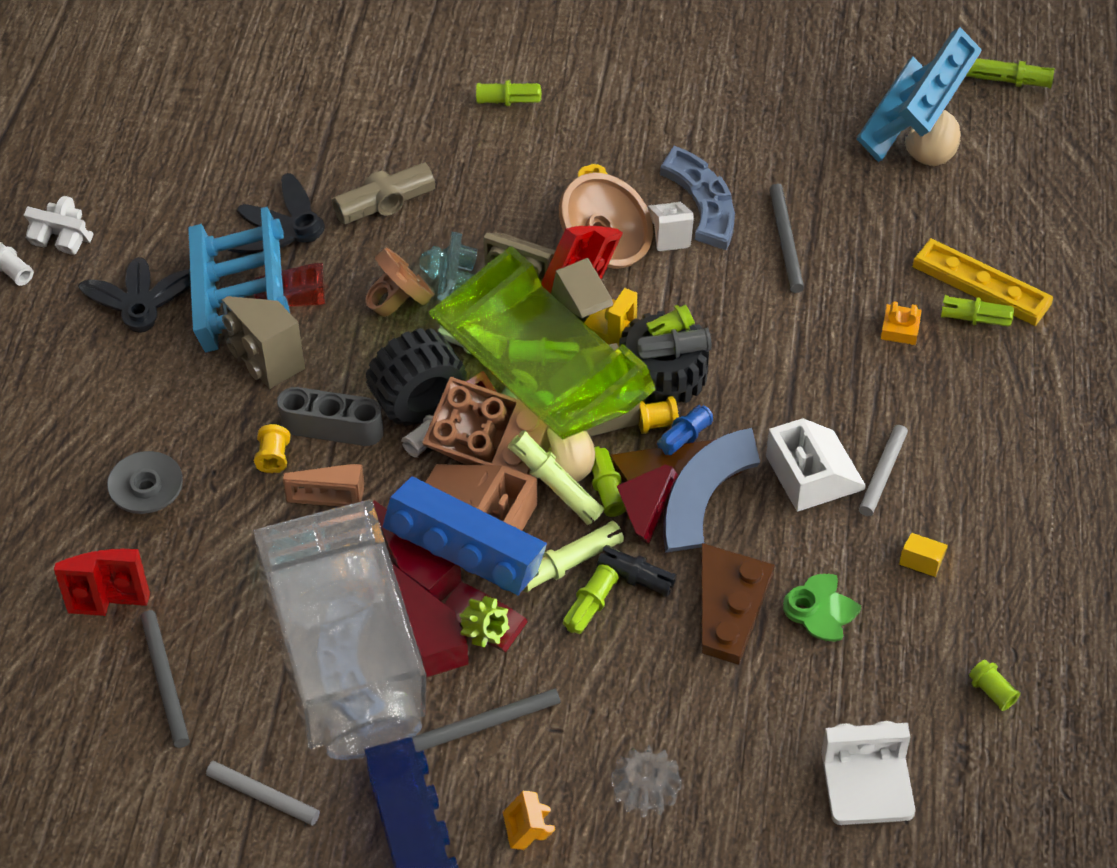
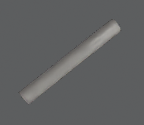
[859,425,908,516]
[206,761,320,826]

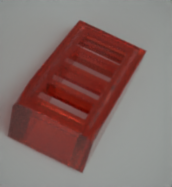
[255,263,325,306]

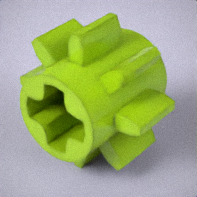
[459,596,509,647]

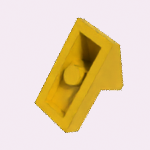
[584,288,637,347]

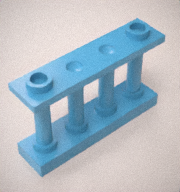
[856,27,982,162]
[188,207,290,353]

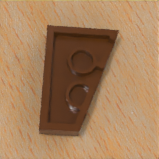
[701,543,775,665]

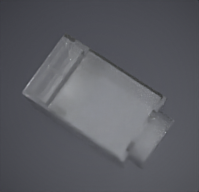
[253,499,426,760]

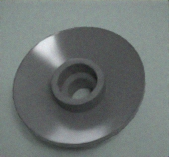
[107,451,183,514]

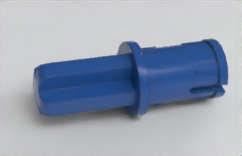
[657,405,713,455]

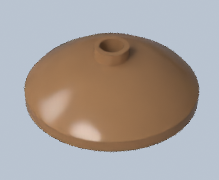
[559,173,653,269]

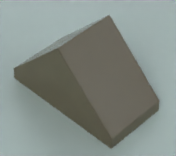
[551,258,614,318]

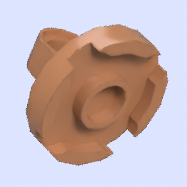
[366,247,435,317]

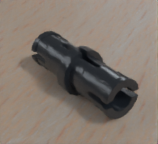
[597,545,677,597]

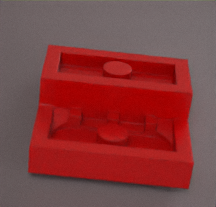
[539,226,623,296]
[54,549,150,616]

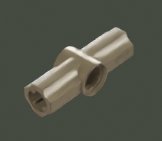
[332,162,435,225]

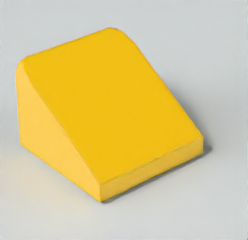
[899,533,948,577]

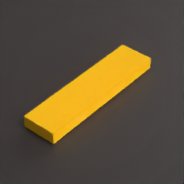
[912,238,1054,326]

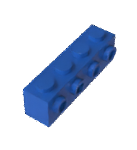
[382,476,547,595]

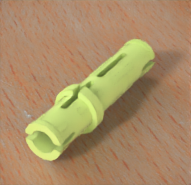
[508,430,604,525]
[523,521,624,592]

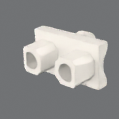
[24,196,94,255]

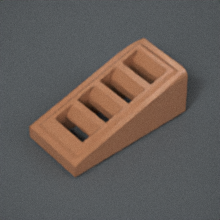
[283,464,364,508]

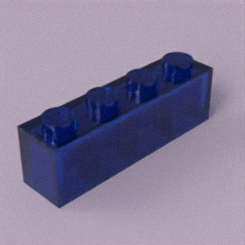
[364,737,459,868]

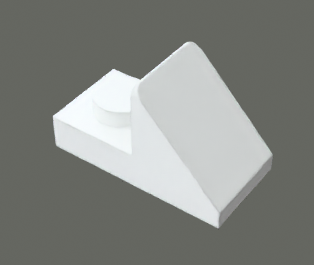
[648,202,694,251]

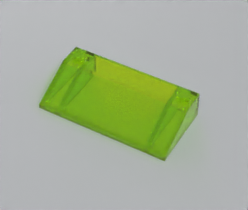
[429,246,656,440]

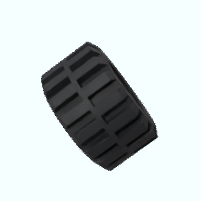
[619,311,709,406]
[366,328,467,425]

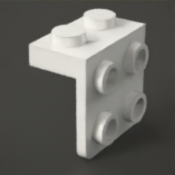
[821,721,915,825]

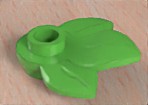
[783,574,861,642]

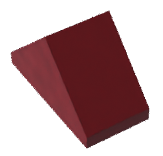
[617,464,678,544]

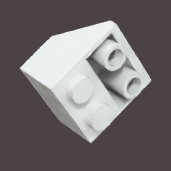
[766,418,866,512]

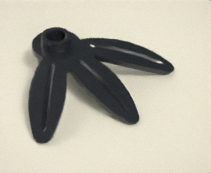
[227,173,325,254]
[78,257,191,333]

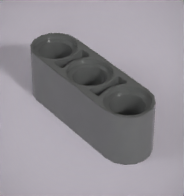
[277,387,384,446]

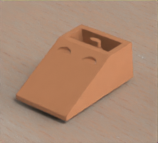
[422,377,558,476]
[425,464,537,531]

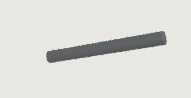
[769,184,804,293]
[140,610,190,748]
[404,688,560,755]

